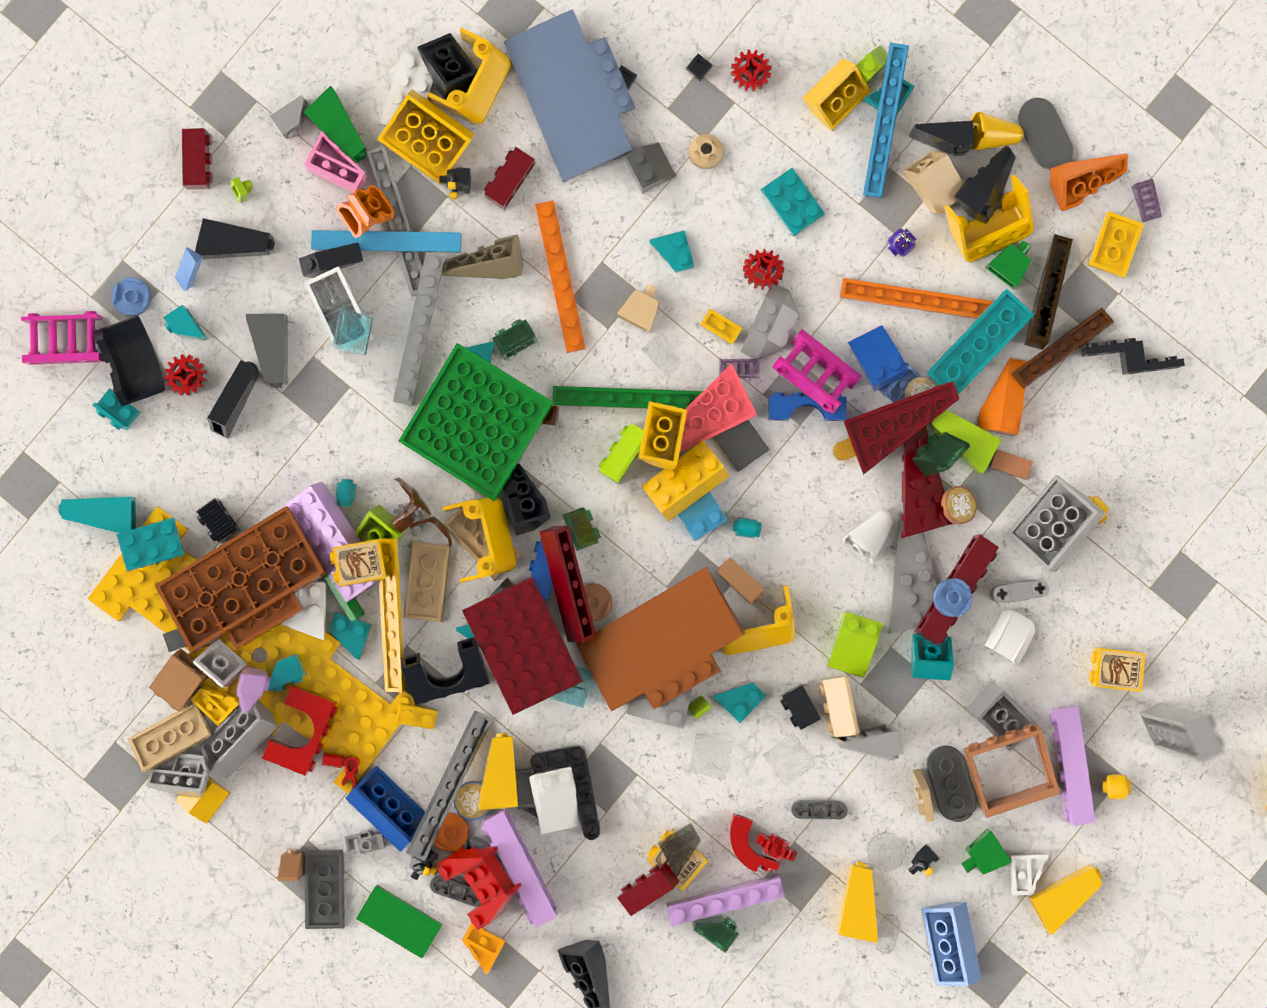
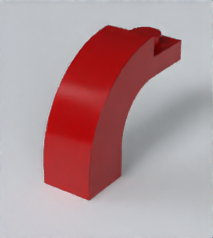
[729,813,780,872]

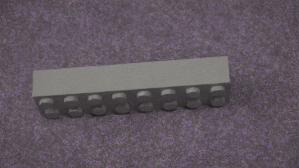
[1139,703,1225,762]

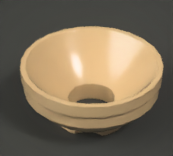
[689,134,723,169]

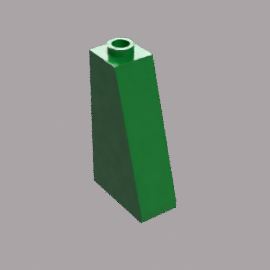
[304,85,367,163]

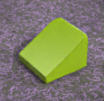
[688,696,711,719]

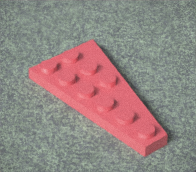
[680,363,757,453]

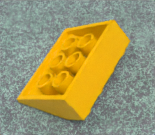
[377,89,475,184]

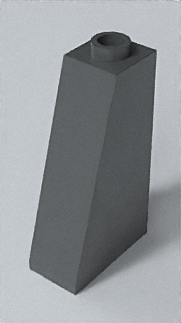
[246,314,288,388]

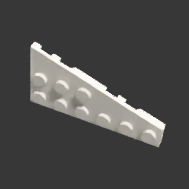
[281,582,327,640]

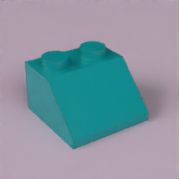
[911,634,954,681]

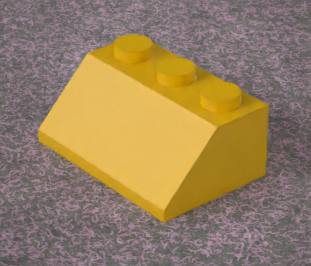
[802,58,871,131]
[638,402,687,470]

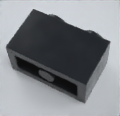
[780,684,821,730]

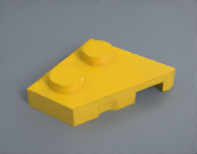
[190,685,240,726]

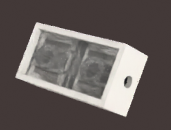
[304,266,375,355]

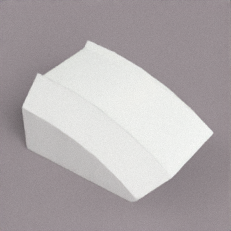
[982,610,1036,665]

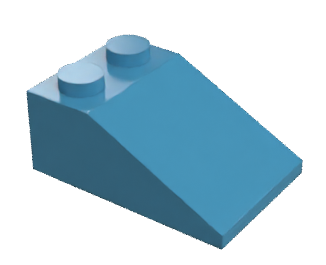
[678,492,727,541]

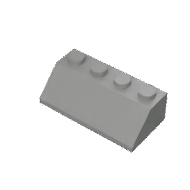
[200,700,278,779]

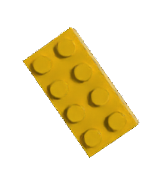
[641,441,729,522]

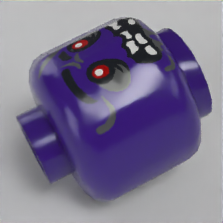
[888,228,917,257]

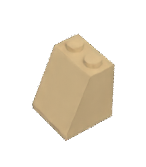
[902,150,963,215]

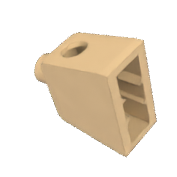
[617,284,659,333]

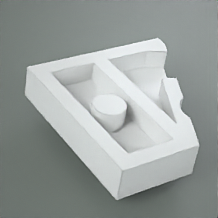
[1009,853,1048,895]

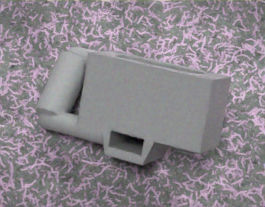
[342,829,386,856]

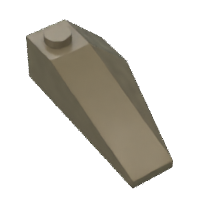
[442,235,523,279]

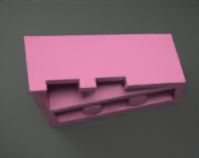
[304,131,367,193]

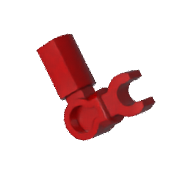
[322,752,360,788]

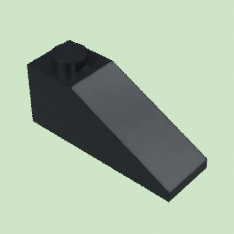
[299,243,363,278]

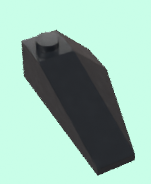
[954,146,1016,224]
[503,462,551,536]
[557,940,610,1008]

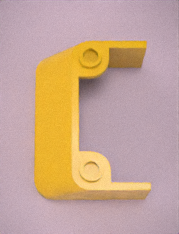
[427,27,511,125]
[945,175,1034,262]
[442,497,517,583]
[720,585,795,655]

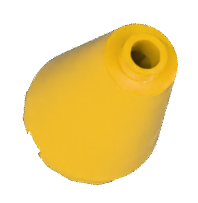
[970,112,1024,151]

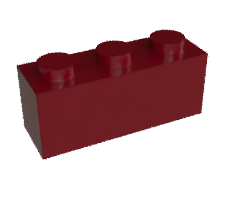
[182,128,213,190]
[484,147,536,210]
[617,862,680,916]

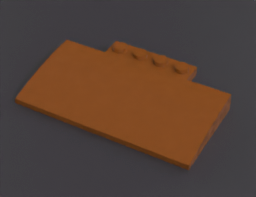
[155,506,328,653]
[576,566,746,712]

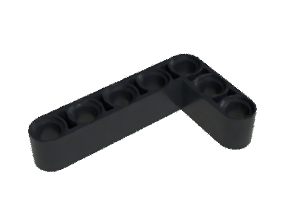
[530,745,600,840]

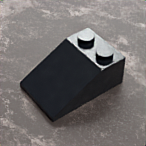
[417,33,478,100]
[909,120,974,156]

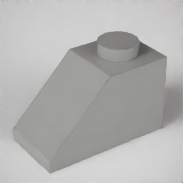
[270,95,307,139]

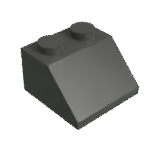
[625,142,676,194]

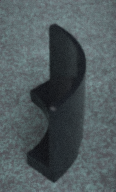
[95,316,165,407]

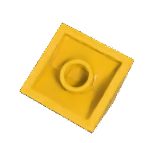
[176,776,230,824]

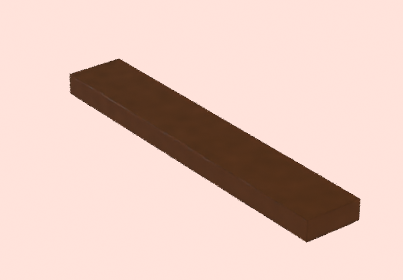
[1012,308,1114,389]

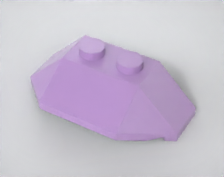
[237,666,271,713]

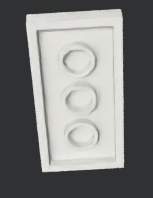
[379,52,434,127]

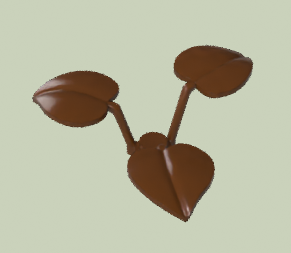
[391,477,453,547]

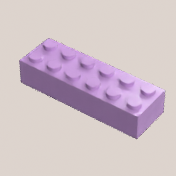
[284,481,379,602]
[481,808,558,928]

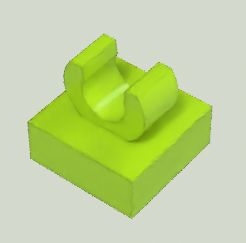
[230,177,253,203]

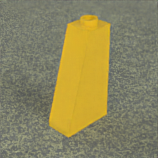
[478,733,518,810]
[837,861,878,943]
[1028,865,1103,935]

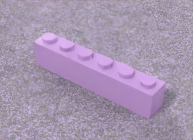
[1050,705,1095,826]
[666,874,785,926]

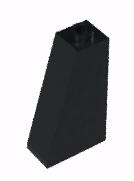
[195,218,275,259]
[207,360,259,439]

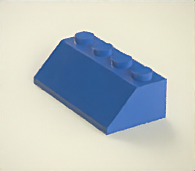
[345,766,425,852]

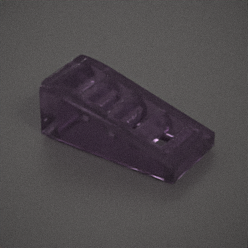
[1132,178,1162,222]
[719,359,760,379]

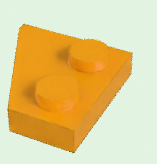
[462,923,506,974]

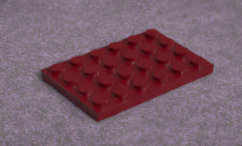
[462,576,583,715]

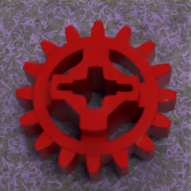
[731,49,772,92]
[743,249,785,290]
[164,354,207,396]
[756,833,798,861]

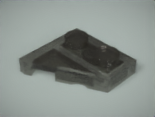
[657,823,701,876]

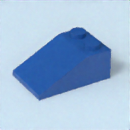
[848,325,908,392]

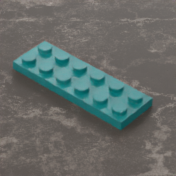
[926,288,1035,395]

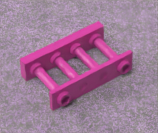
[21,311,104,365]
[772,329,862,414]

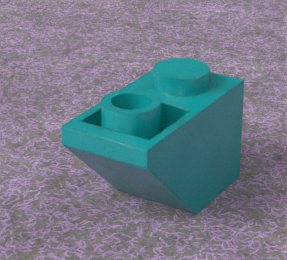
[267,654,307,693]

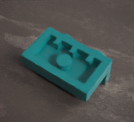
[92,388,141,430]

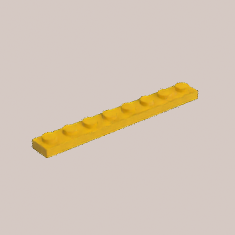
[379,538,406,692]

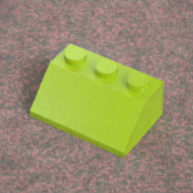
[598,423,644,484]

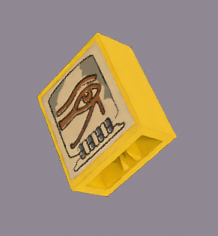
[330,539,387,587]
[1089,648,1146,692]
[647,828,708,891]

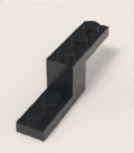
[1081,338,1185,375]

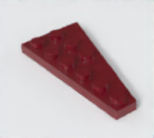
[843,381,960,475]
[901,426,954,538]

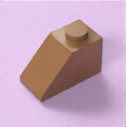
[278,848,305,881]

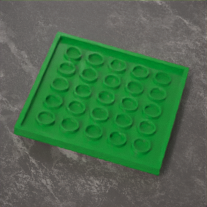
[398,343,554,501]

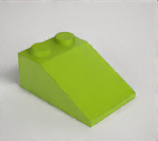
[355,504,409,543]
[827,612,883,678]

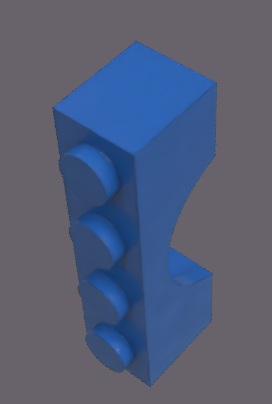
[768,393,847,421]

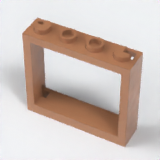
[963,724,1060,818]

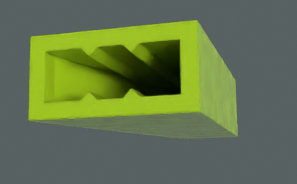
[929,410,1002,474]

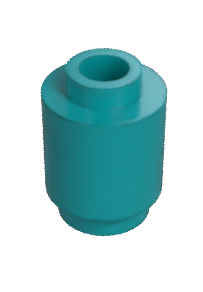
[335,479,356,507]
[733,517,762,539]

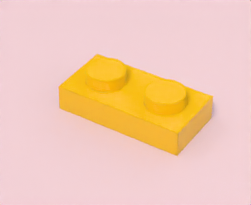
[700,308,742,345]
[395,703,438,730]

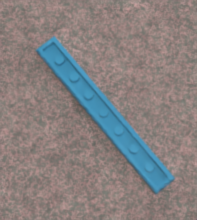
[863,42,909,199]
[311,230,462,253]

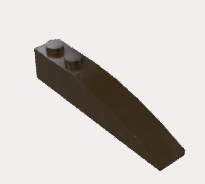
[1024,234,1073,350]

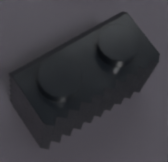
[196,498,240,543]

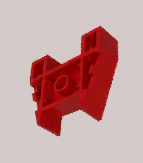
[435,846,522,931]

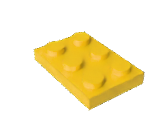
[1087,211,1144,278]

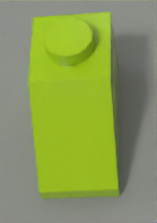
[856,46,888,84]

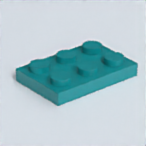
[761,168,825,237]
[116,518,185,572]

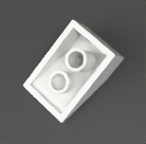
[529,767,579,835]

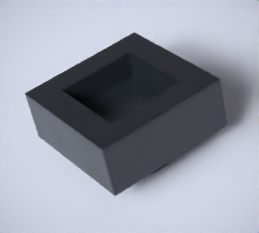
[686,53,713,81]
[619,65,637,91]

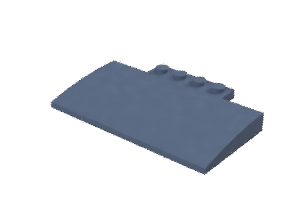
[503,9,635,182]

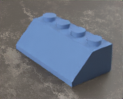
[922,902,982,986]

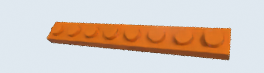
[535,200,586,353]
[840,278,993,319]

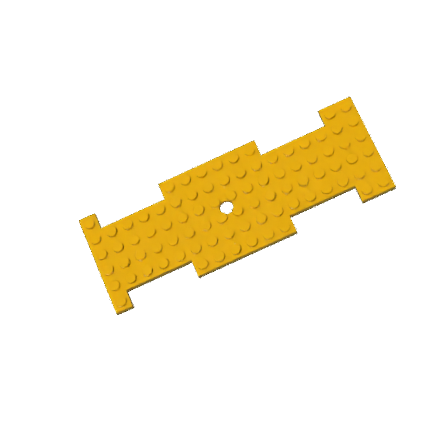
[87,506,415,794]

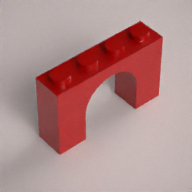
[262,685,338,776]

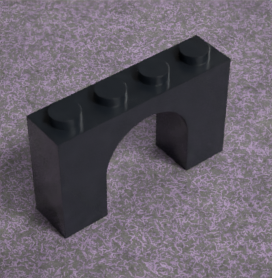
[401,637,490,705]

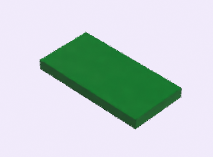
[356,884,442,958]

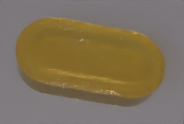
[832,438,856,461]

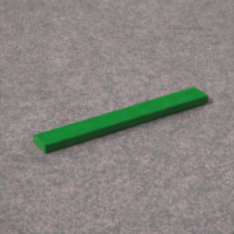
[552,386,703,409]

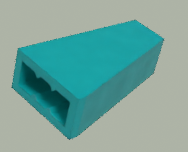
[58,497,136,533]

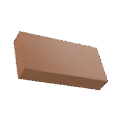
[989,449,1033,480]

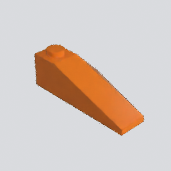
[1050,153,1128,211]
[977,358,1027,437]

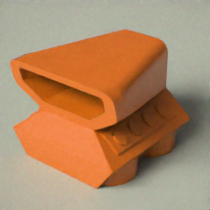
[336,185,394,238]

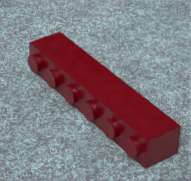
[539,525,596,643]
[914,534,999,644]

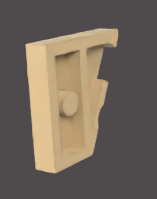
[913,769,935,822]

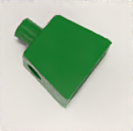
[985,241,1032,290]
[961,828,1011,875]

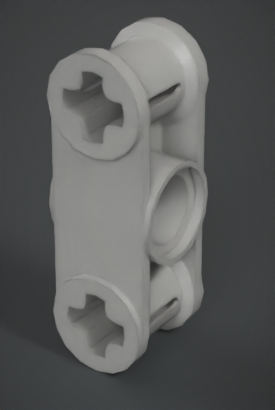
[990,580,1049,603]

